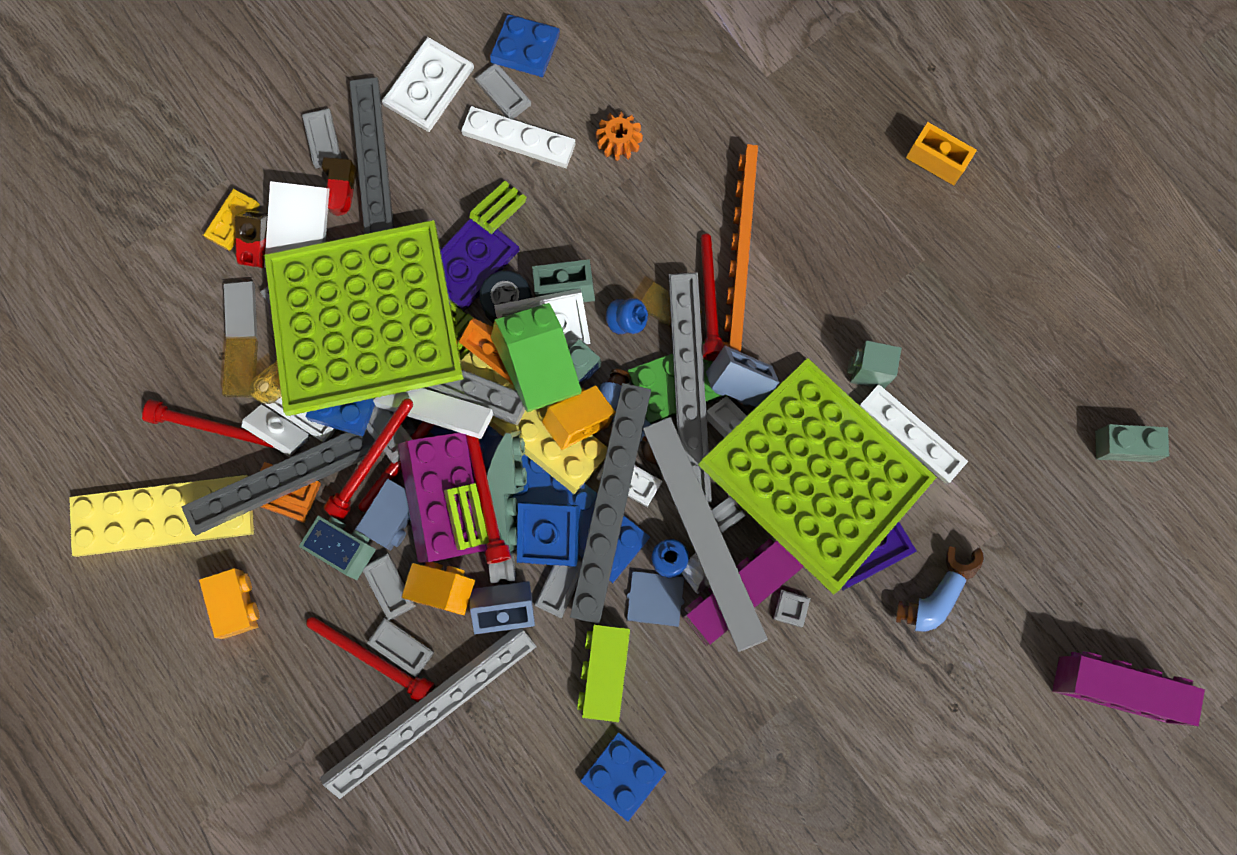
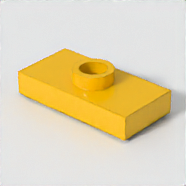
[203,189,260,251]

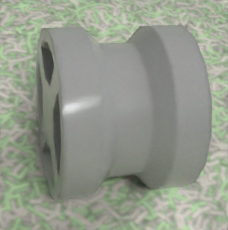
[711,497,746,533]
[489,551,516,583]

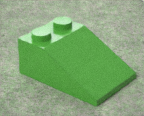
[491,303,582,412]

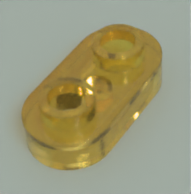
[250,361,281,404]

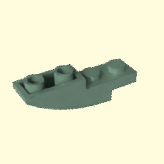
[484,431,527,552]

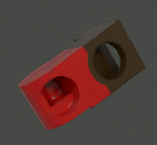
[322,157,357,216]
[235,210,268,268]

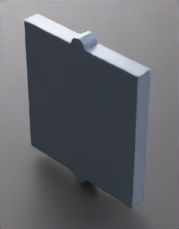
[627,571,685,627]

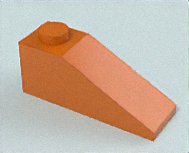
[459,318,513,385]

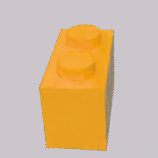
[906,122,977,186]
[542,385,616,450]
[401,562,475,616]
[199,568,260,639]

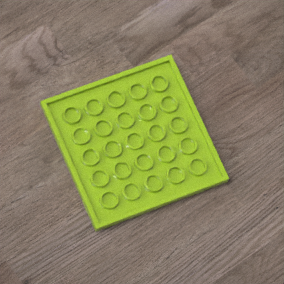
[264,220,464,416]
[698,358,937,595]

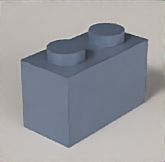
[706,346,779,407]
[355,479,411,551]
[470,581,535,634]

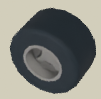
[480,271,532,323]

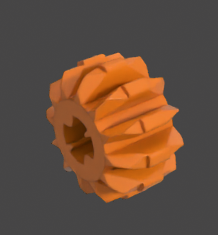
[595,111,643,161]

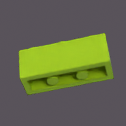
[577,625,630,722]

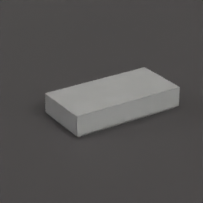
[475,64,531,119]
[302,108,342,169]
[224,281,257,341]
[363,553,416,621]
[534,560,582,619]
[367,618,435,677]

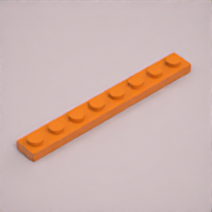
[724,144,758,352]

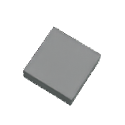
[773,590,811,628]

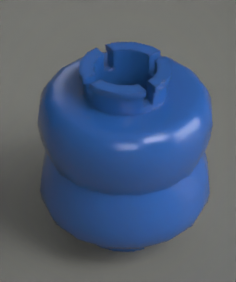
[606,298,648,334]
[652,539,689,578]

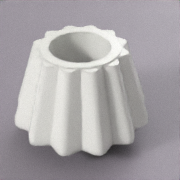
[682,553,710,594]

